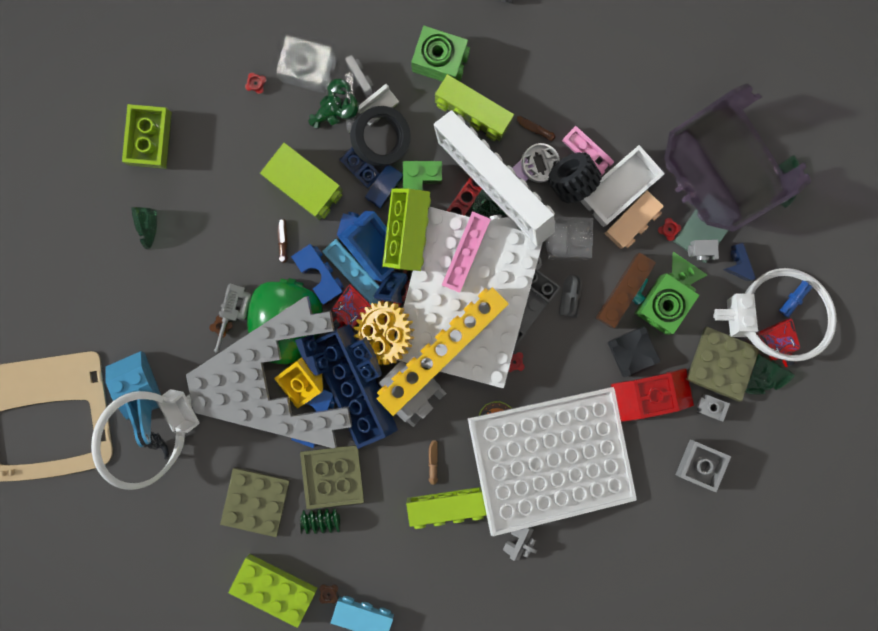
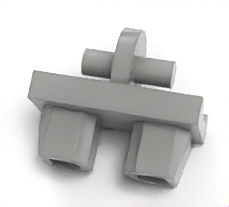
[503,527,538,561]

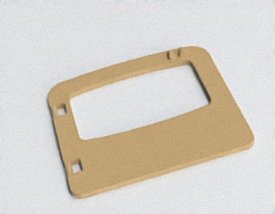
[0,351,113,482]

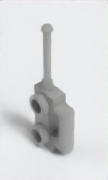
[214,283,252,353]

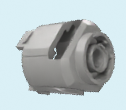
[379,360,447,427]

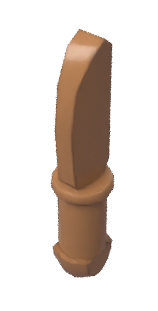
[428,440,438,485]

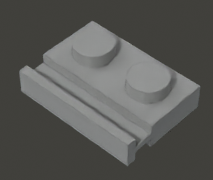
[345,55,373,98]

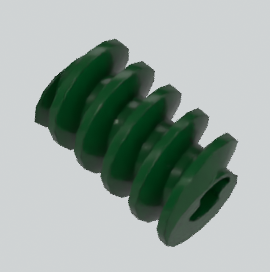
[300,508,341,535]

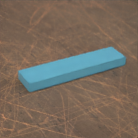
[322,239,381,304]

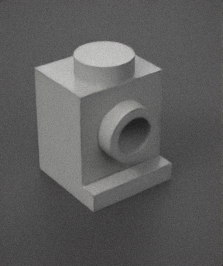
[688,240,719,261]
[697,394,730,421]

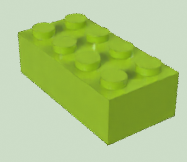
[435,74,514,141]
[382,189,431,271]
[406,487,487,529]
[228,554,317,628]

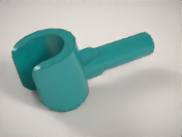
[632,278,648,305]

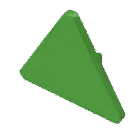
[672,252,707,285]

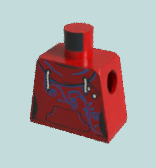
[332,284,371,330]
[756,318,800,367]

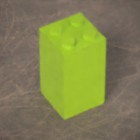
[260,143,343,221]

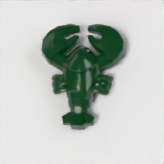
[308,79,359,129]

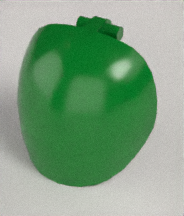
[247,278,323,364]

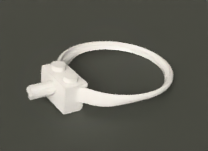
[713,268,837,361]
[91,389,200,490]

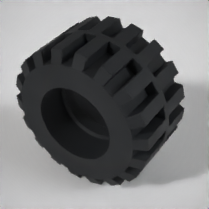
[548,152,602,203]

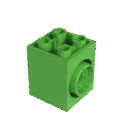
[411,25,470,82]
[634,273,699,335]

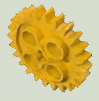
[354,301,415,365]

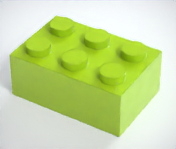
[122,104,172,169]

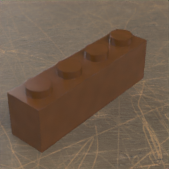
[596,253,656,328]

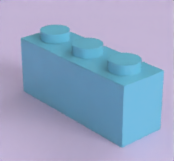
[331,596,394,631]

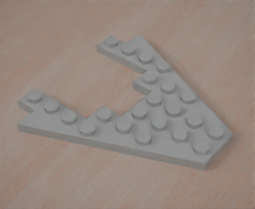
[186,296,352,448]

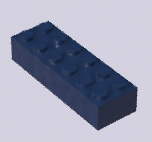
[315,324,398,449]

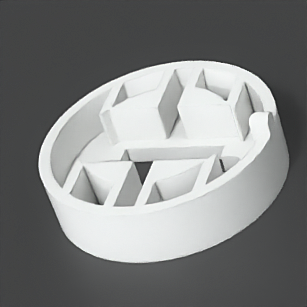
[521,143,560,183]

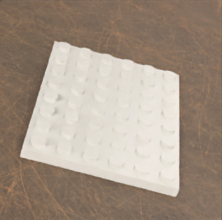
[395,207,543,388]
[468,387,637,536]

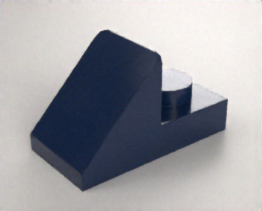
[723,243,756,281]
[374,272,408,304]

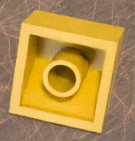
[274,357,323,409]

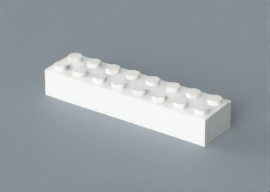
[433,110,555,246]

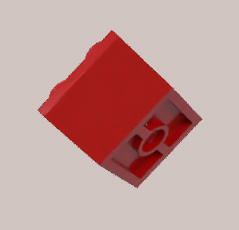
[611,368,694,421]

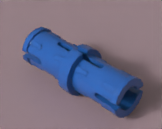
[779,280,813,318]

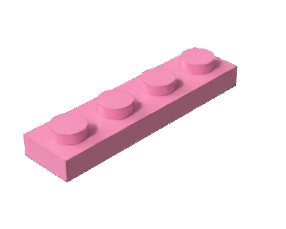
[442,211,491,293]

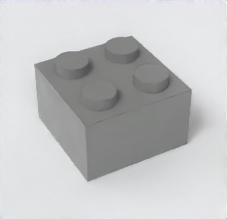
[675,439,731,492]

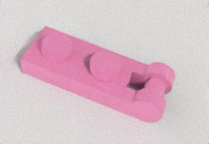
[562,126,614,176]

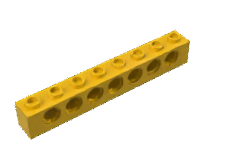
[376,287,509,416]

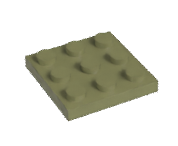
[686,326,759,402]
[300,445,364,510]
[220,467,290,537]

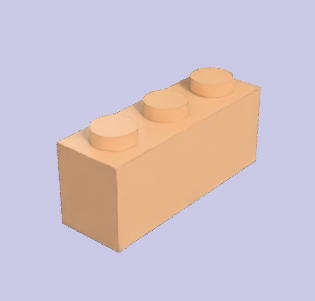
[604,190,664,249]

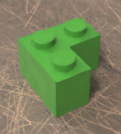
[403,161,442,191]

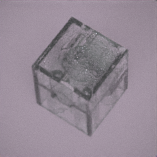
[276,35,337,94]
[546,217,593,261]

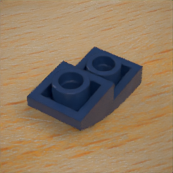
[339,147,380,188]
[365,165,403,208]
[295,335,330,376]
[349,337,382,383]

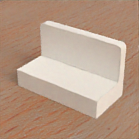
[358,84,399,126]

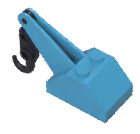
[106,351,169,460]

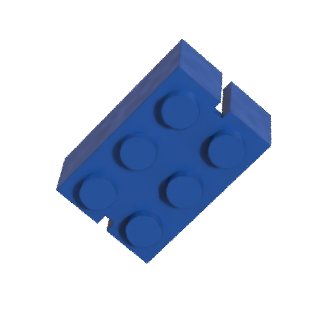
[338,211,394,281]

